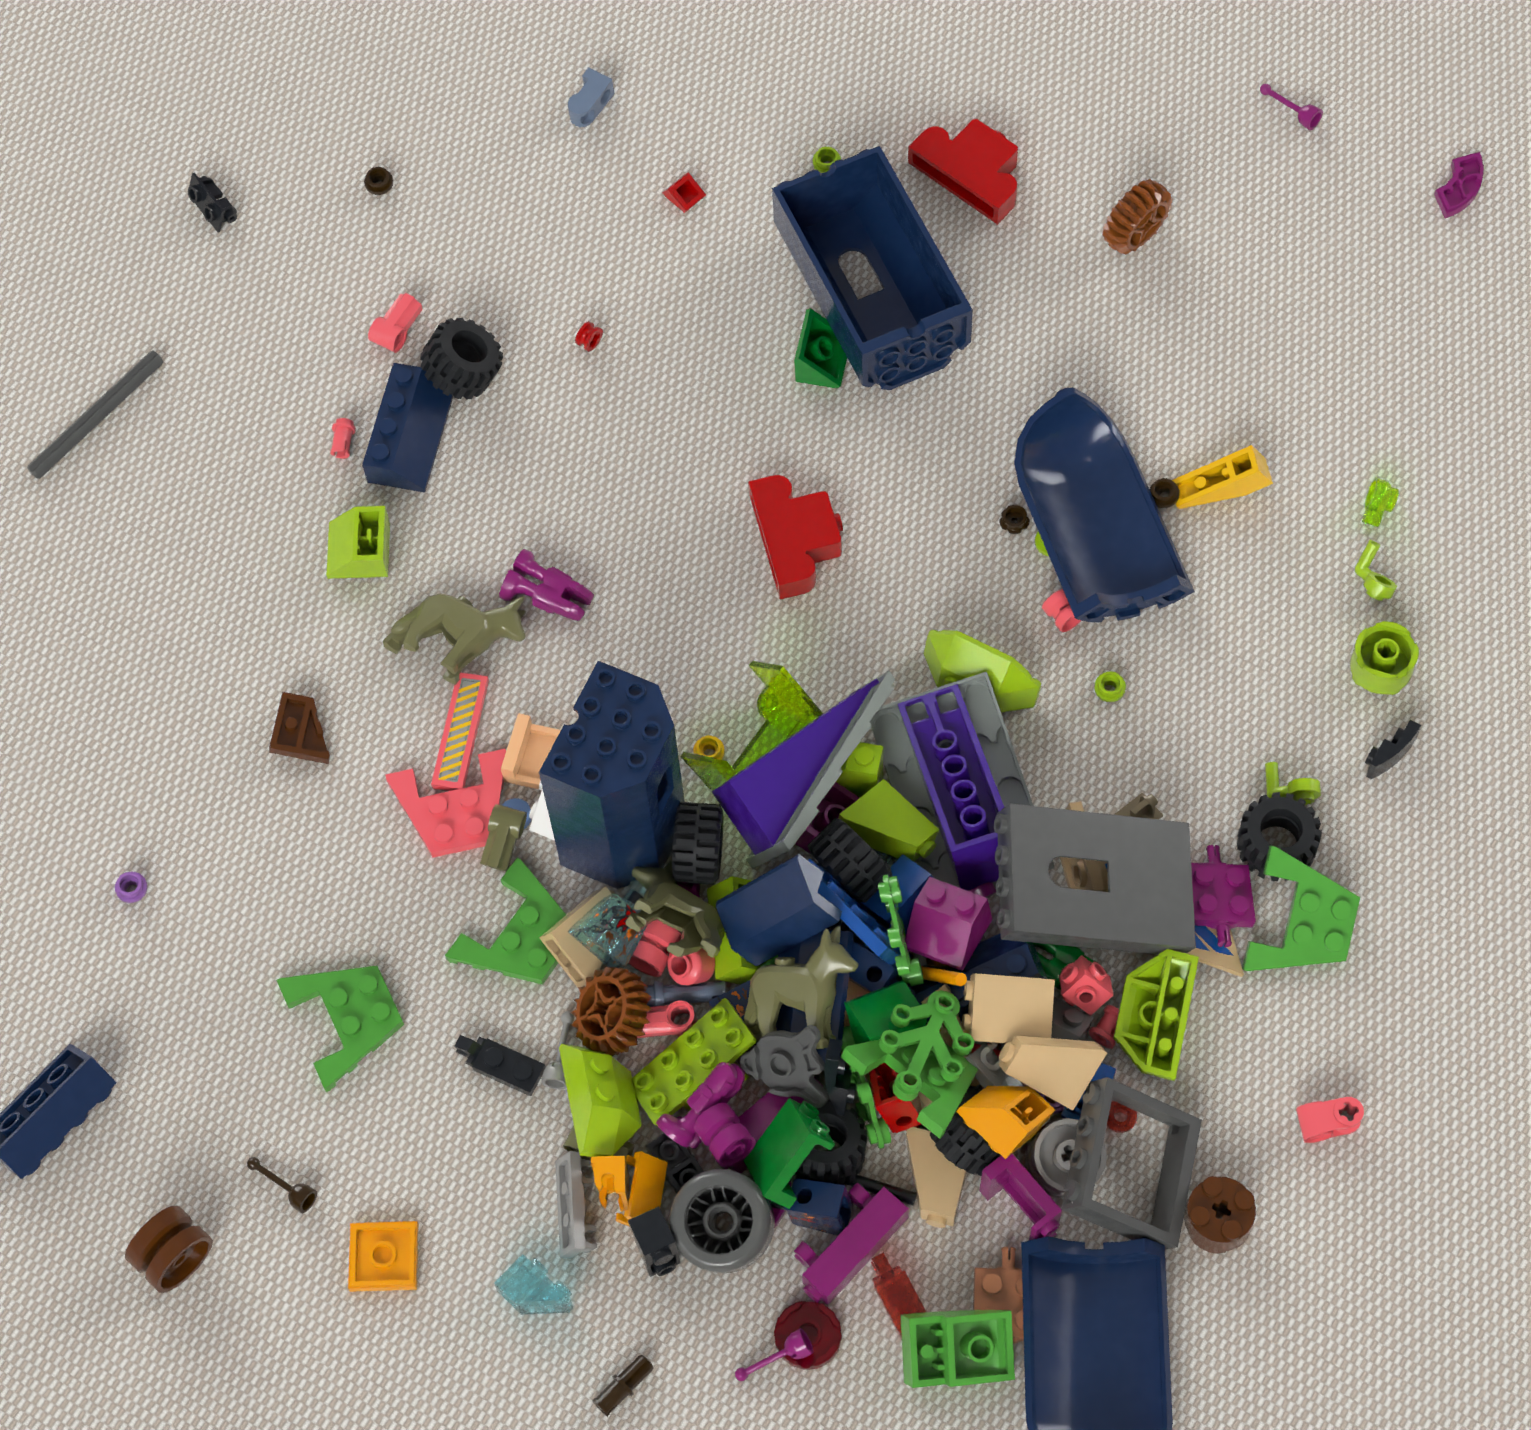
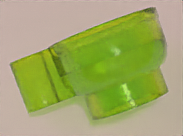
[1362,477,1399,527]

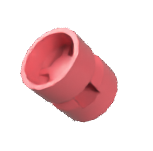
[624,919,681,977]

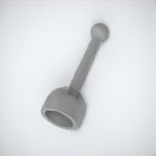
[541,1012,574,1089]

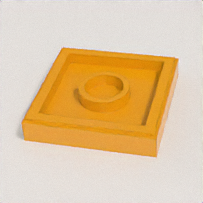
[348,1221,419,1292]

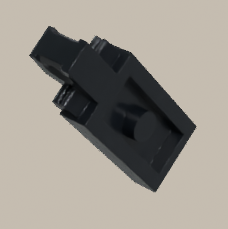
[454,1035,546,1096]

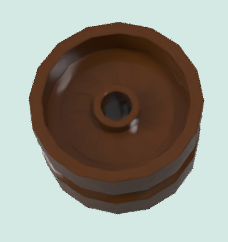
[125,1206,213,1293]

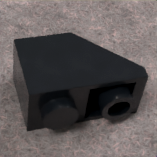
[628,1206,681,1277]

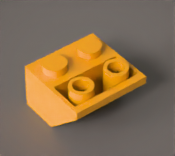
[956,1085,1055,1159]

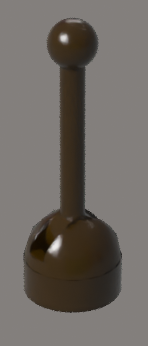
[247,1157,317,1213]

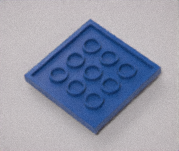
[808,859,913,969]

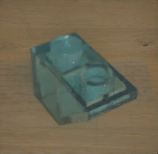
[494,1254,573,1315]

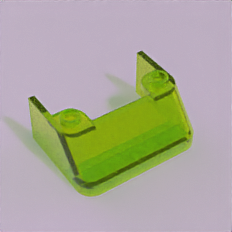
[680,661,823,791]

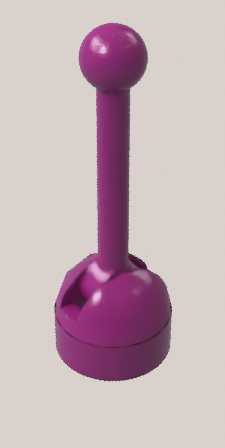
[1260,84,1323,130]
[735,1328,814,1381]

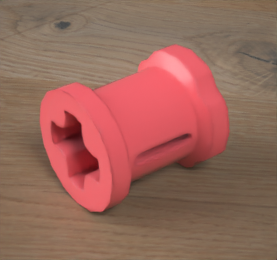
[1089,1005,1119,1049]

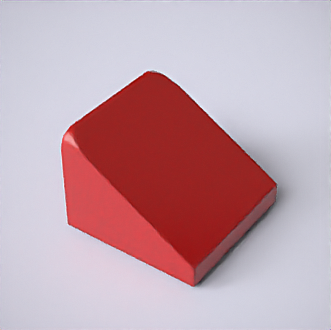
[662,172,706,213]

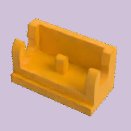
[615,1151,668,1227]
[591,1156,630,1211]

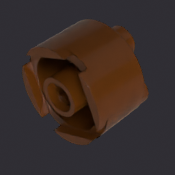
[1184,1176,1256,1254]

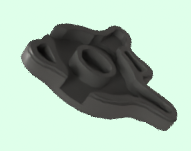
[740,1025,829,1108]

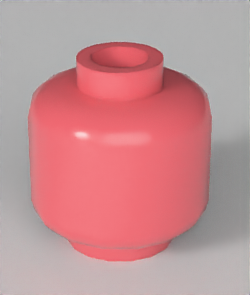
[667,948,715,986]

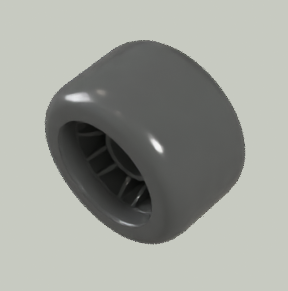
[669,1169,775,1273]

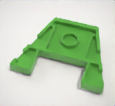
[1242,846,1360,971]
[445,857,566,985]
[276,966,404,1092]
[841,1039,978,1139]

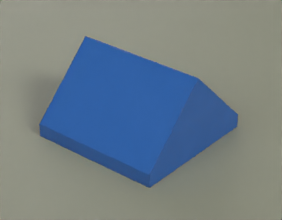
[858,854,934,938]

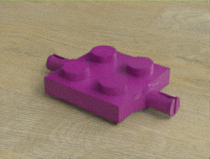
[1191,845,1256,947]

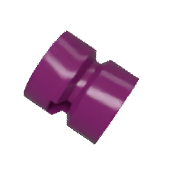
[694,1103,756,1167]

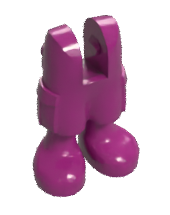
[499,549,594,621]
[656,1062,745,1149]

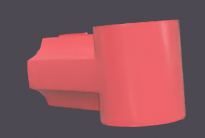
[368,293,423,353]
[637,1000,698,1038]

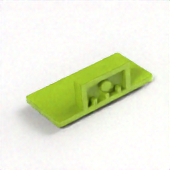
[632,998,757,1127]

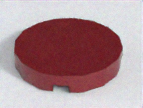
[774,1301,842,1370]

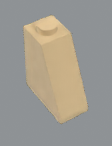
[539,886,625,989]
[998,1036,1107,1110]
[906,1127,967,1228]

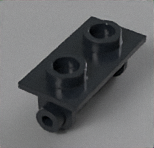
[188,172,237,232]

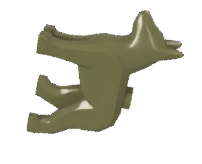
[383,593,526,685]
[626,860,725,958]
[744,926,858,1049]

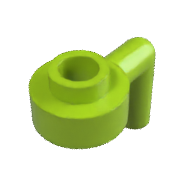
[1354,540,1397,601]
[1265,762,1321,805]

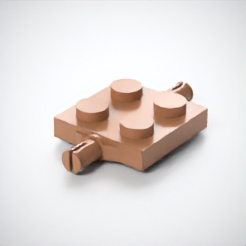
[973,1247,1024,1344]

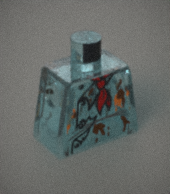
[568,889,647,968]

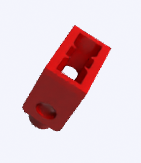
[869,1063,922,1133]

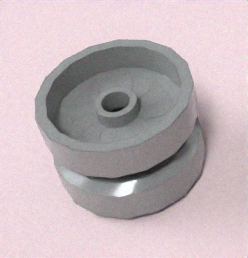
[1025,1118,1107,1197]

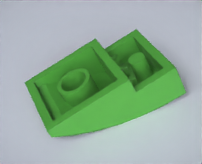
[901,1310,1015,1388]

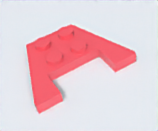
[385,749,506,858]

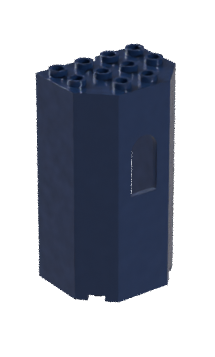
[772,146,973,390]
[539,661,685,889]

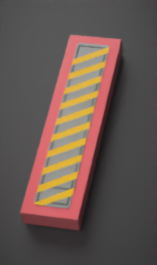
[431,673,489,791]

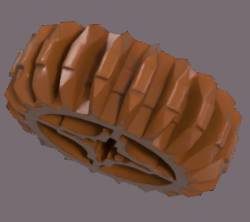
[1102,179,1173,255]
[571,967,653,1056]

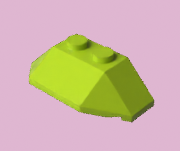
[923,630,1042,713]
[1113,949,1199,1081]
[559,1044,642,1157]

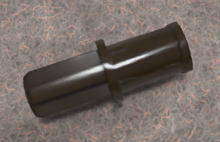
[592,1355,654,1417]

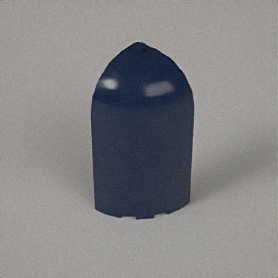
[1014,387,1195,623]
[1021,1236,1173,1430]

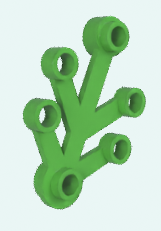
[878,874,924,986]
[879,990,974,1101]
[842,1025,891,1149]

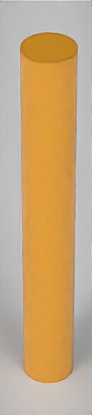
[921,966,967,986]

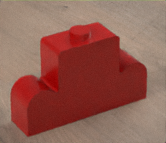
[908,119,1018,225]
[748,475,843,600]

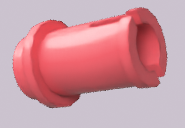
[330,418,356,459]

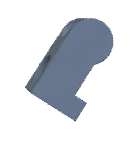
[568,67,614,127]

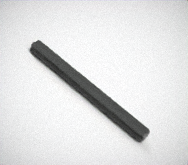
[27,350,163,479]

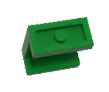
[744,1098,835,1209]

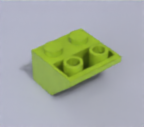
[326,506,390,579]

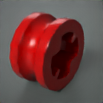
[575,321,603,352]

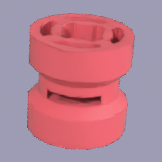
[1042,589,1081,632]

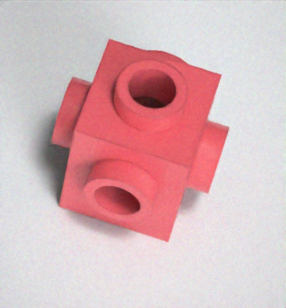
[1059,955,1114,1016]

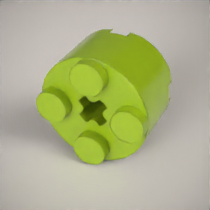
[1350,621,1419,695]

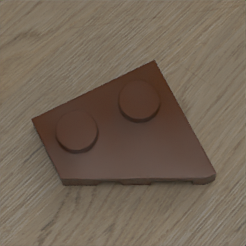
[269,692,330,764]

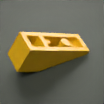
[1172,445,1273,509]

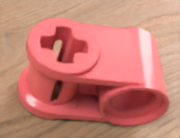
[1296,1097,1364,1143]

